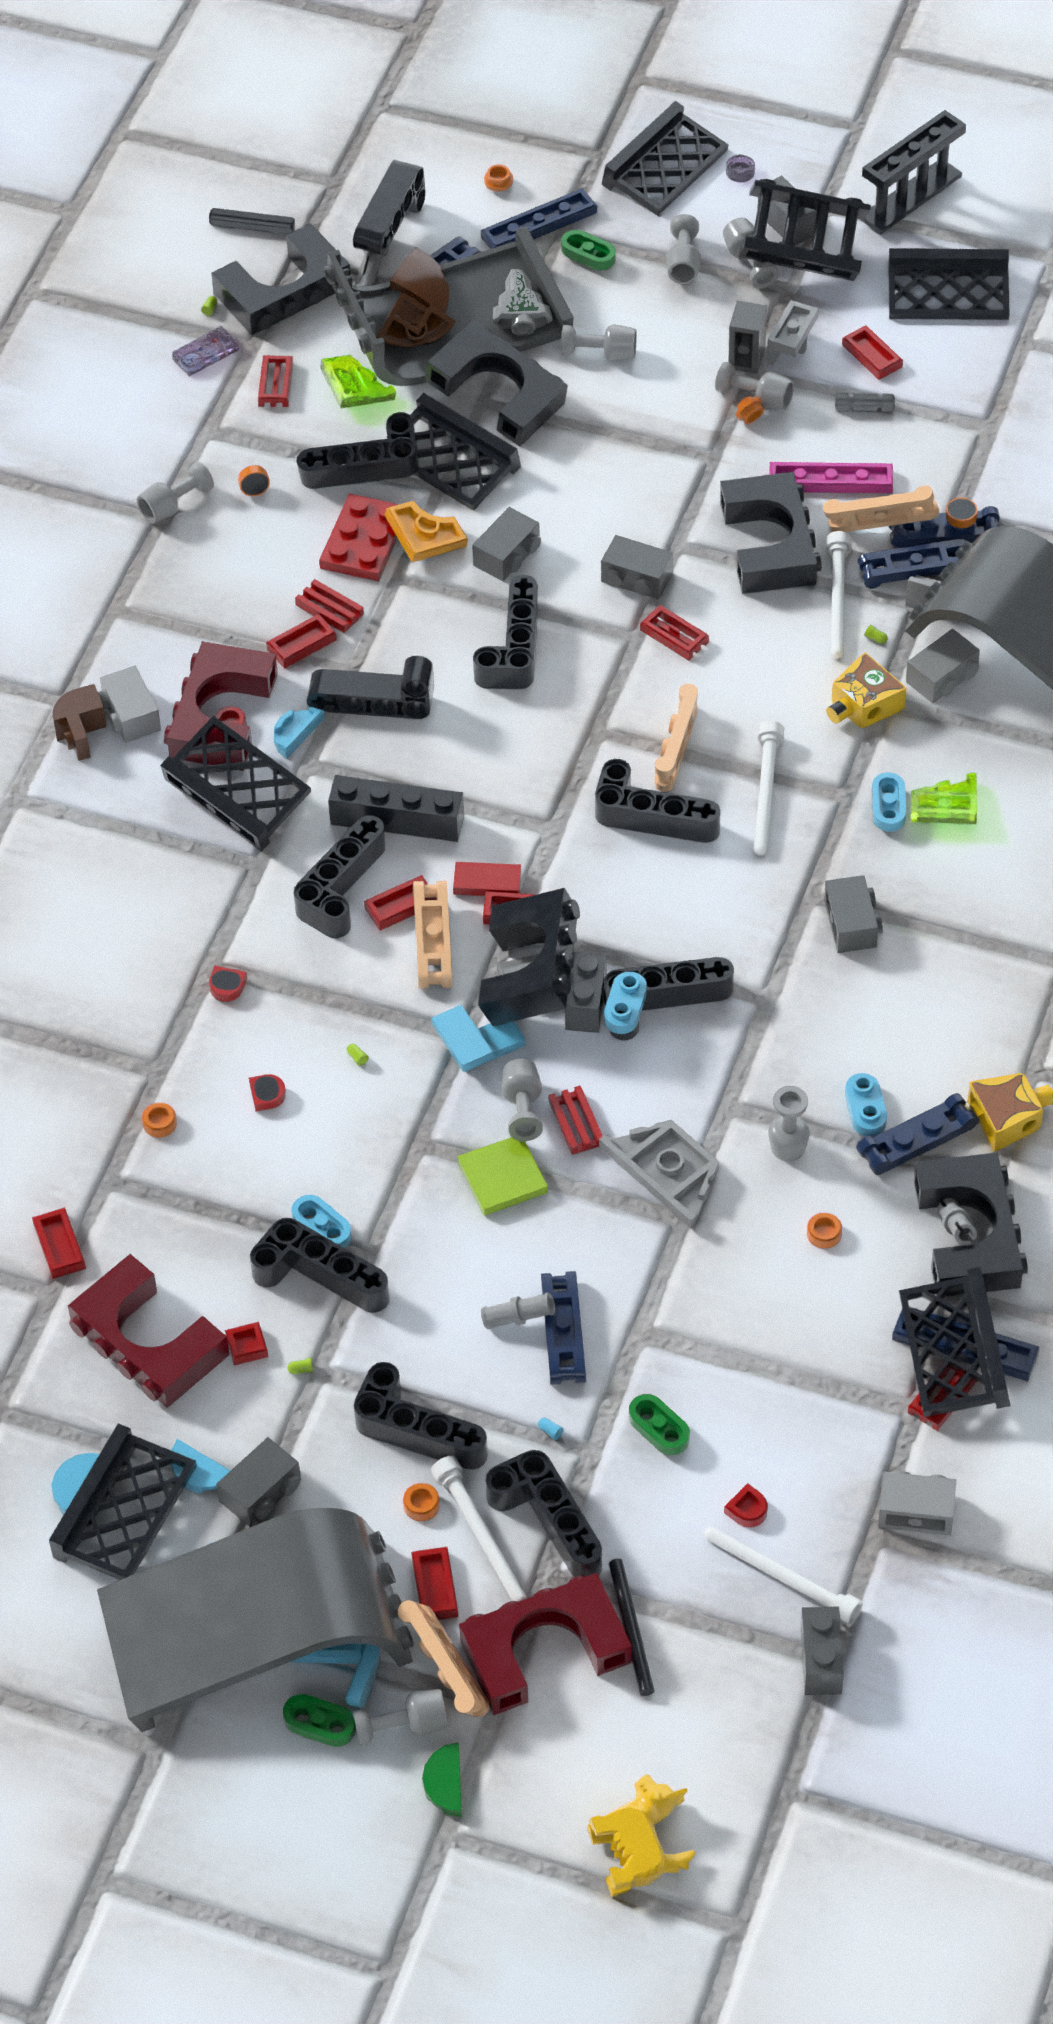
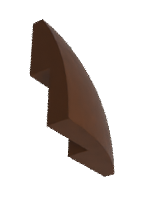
[390,247,449,313]
[376,292,456,348]

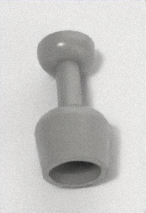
[666,214,701,284]
[723,217,779,289]
[561,324,637,361]
[715,362,794,410]
[136,462,214,524]
[501,1059,543,1141]
[768,1086,810,1161]
[353,1689,449,1747]

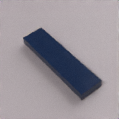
[480,188,597,249]
[892,1307,1040,1382]

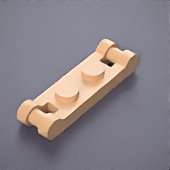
[823,486,940,532]
[655,684,698,792]
[413,881,452,989]
[398,1600,490,1717]

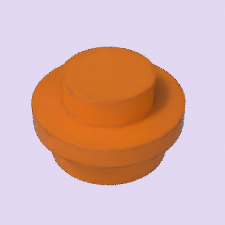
[484,164,513,192]
[735,396,765,424]

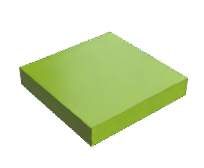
[457,1137,548,1216]

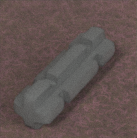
[835,393,895,412]

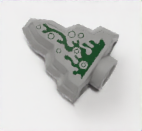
[493,269,553,336]

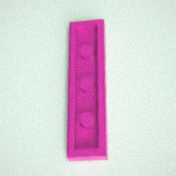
[769,462,893,494]

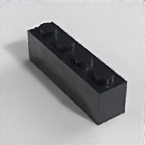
[328,775,464,842]

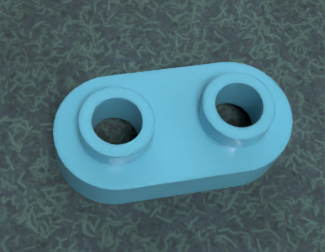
[872,772,906,832]
[604,972,647,1034]
[845,1073,887,1137]
[291,1195,351,1248]

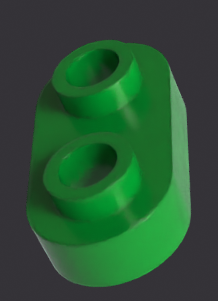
[561,230,616,270]
[629,1394,690,1455]
[283,1694,356,1747]

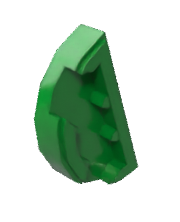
[422,1742,462,1817]

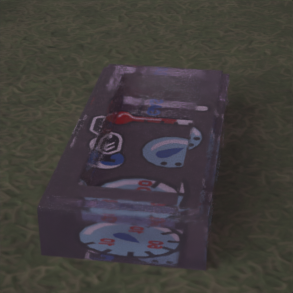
[172,326,239,377]

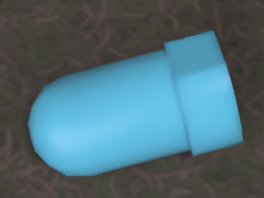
[538,1417,564,1440]

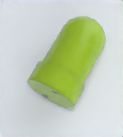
[201,296,218,316]
[864,625,888,644]
[347,1044,369,1066]
[287,1358,314,1374]

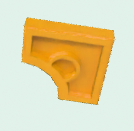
[384,500,468,562]

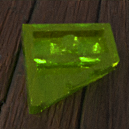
[320,354,396,409]
[911,773,977,824]

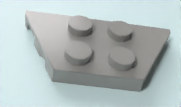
[599,1120,719,1228]

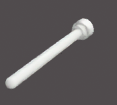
[826,531,852,659]
[754,720,785,855]
[431,1456,527,1602]
[704,1527,863,1627]

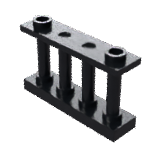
[859,110,966,234]
[738,179,871,281]

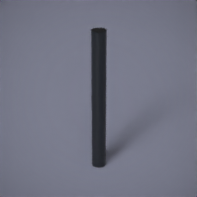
[608,1559,655,1696]

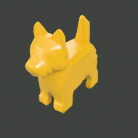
[587,1774,696,1897]

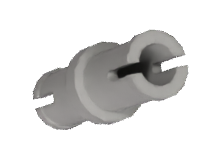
[937,1198,977,1245]
[481,1292,555,1330]

